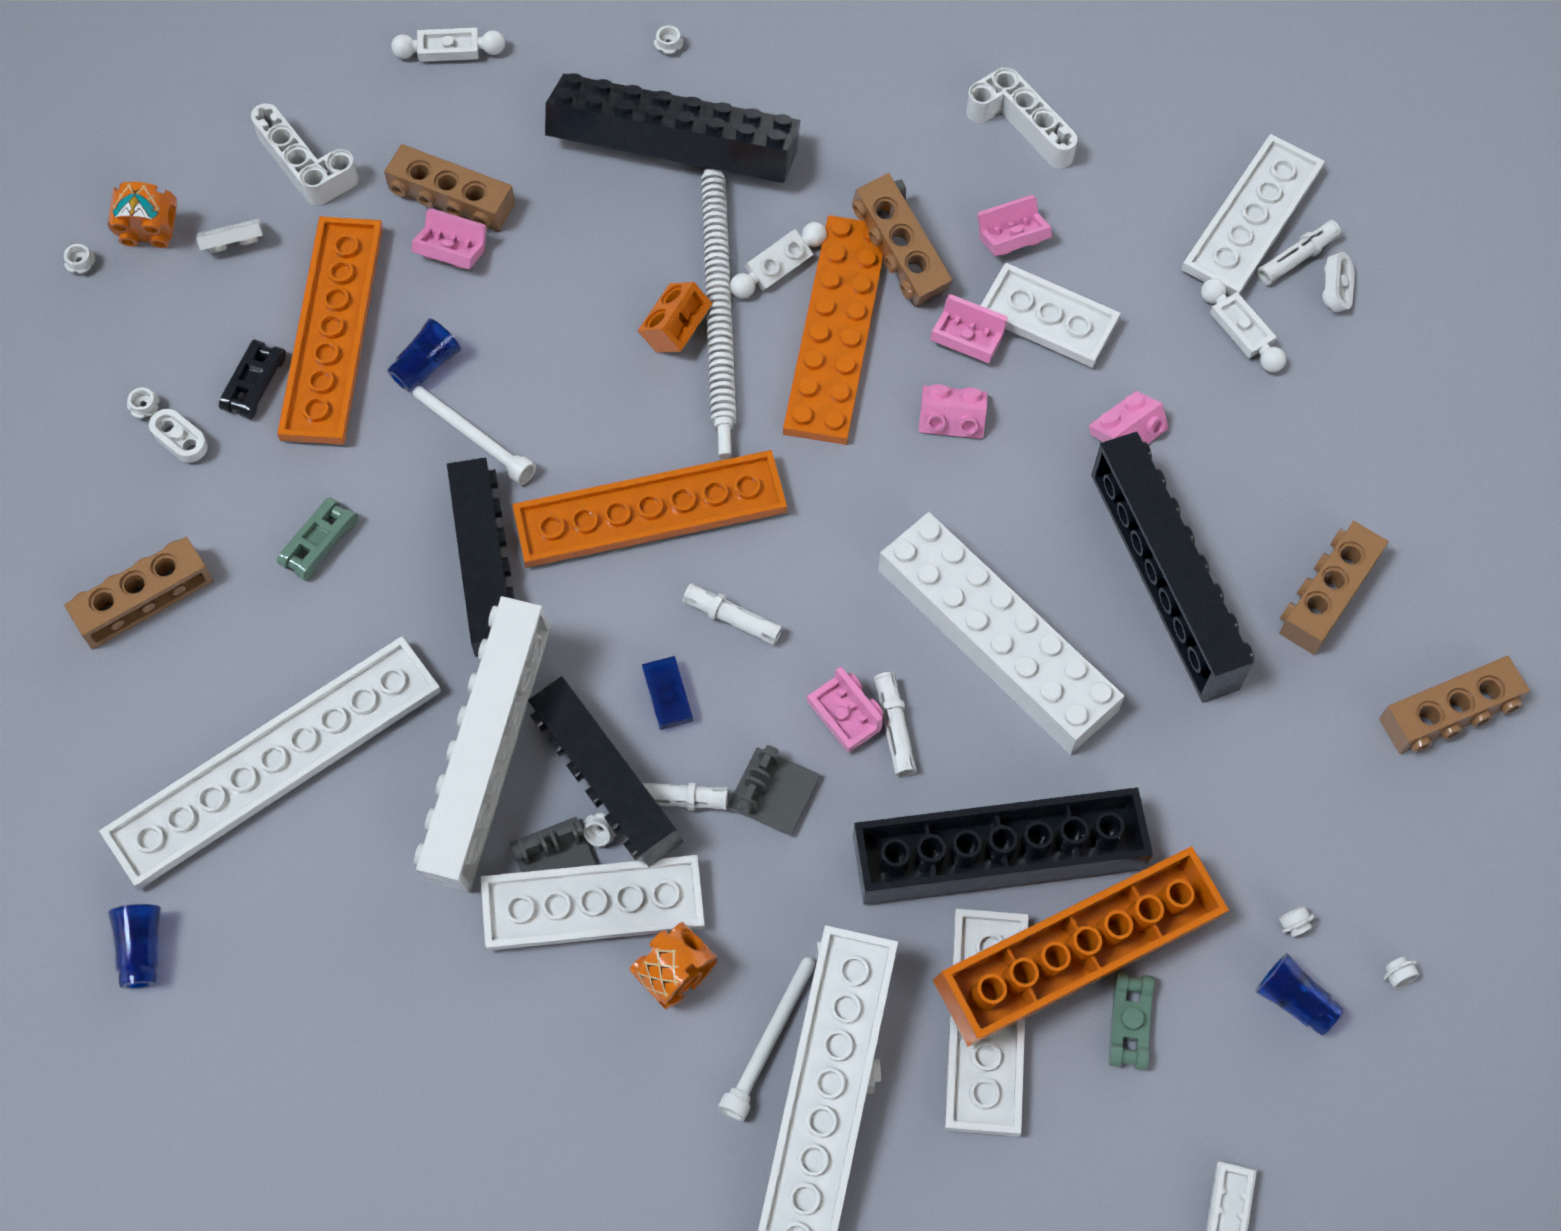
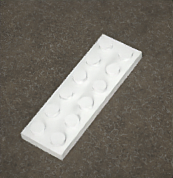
[1181,134,1325,296]
[480,855,705,951]
[944,909,1028,1137]

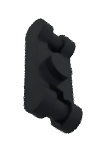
[219,339,286,420]

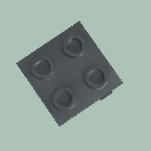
[727,745,821,836]
[510,816,596,872]

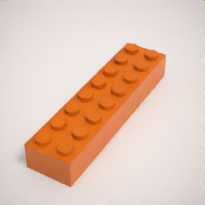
[933,846,1229,1047]

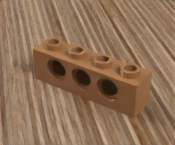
[384,144,515,232]
[852,173,952,307]
[1279,520,1389,655]
[64,536,213,649]
[1379,655,1530,754]

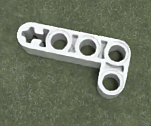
[966,68,1078,169]
[251,103,359,206]

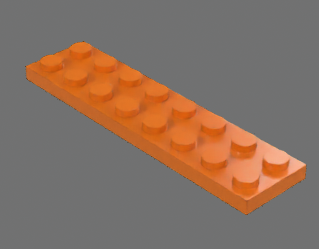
[783,215,884,445]
[277,216,383,445]
[512,450,787,568]

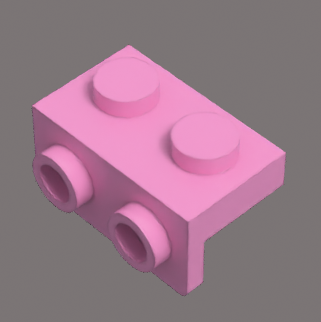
[977,195,1052,256]
[411,208,486,270]
[930,294,1008,363]
[918,384,987,439]
[1088,391,1168,444]
[807,667,884,753]

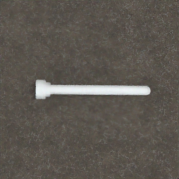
[412,386,536,485]
[718,957,815,1122]

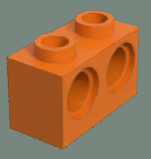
[637,282,712,353]

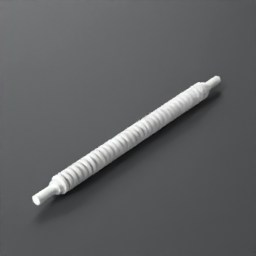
[701,168,736,459]

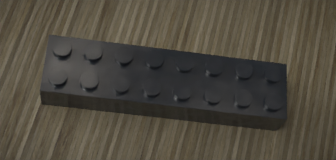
[545,73,801,183]
[1091,431,1254,703]
[853,787,1153,905]

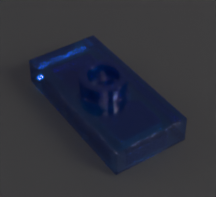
[642,656,693,730]

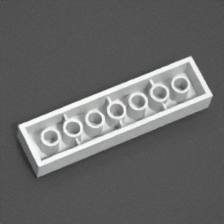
[878,512,1125,755]
[414,596,551,893]

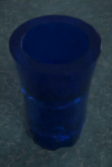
[387,318,461,392]
[108,904,161,989]
[1255,953,1343,1036]

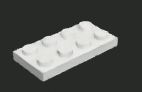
[980,262,1121,368]

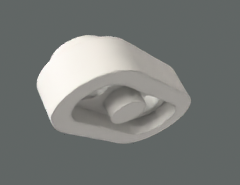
[1322,252,1355,312]
[149,409,208,462]

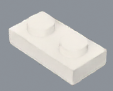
[196,219,263,253]

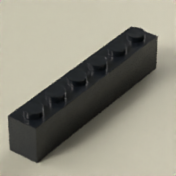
[446,457,515,657]
[528,676,684,867]

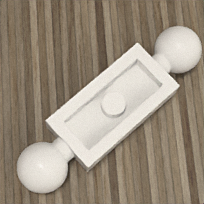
[391,27,505,62]
[730,222,827,299]
[1201,279,1286,373]

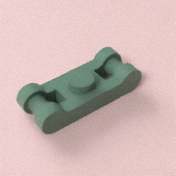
[277,497,358,581]
[1108,971,1154,1071]

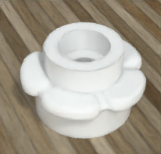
[654,25,683,54]
[64,244,95,274]
[127,387,160,419]
[583,812,617,847]
[1278,906,1314,937]
[1384,957,1420,989]

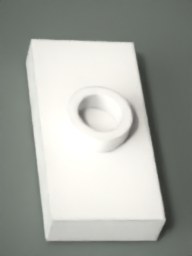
[1206,1161,1257,1231]

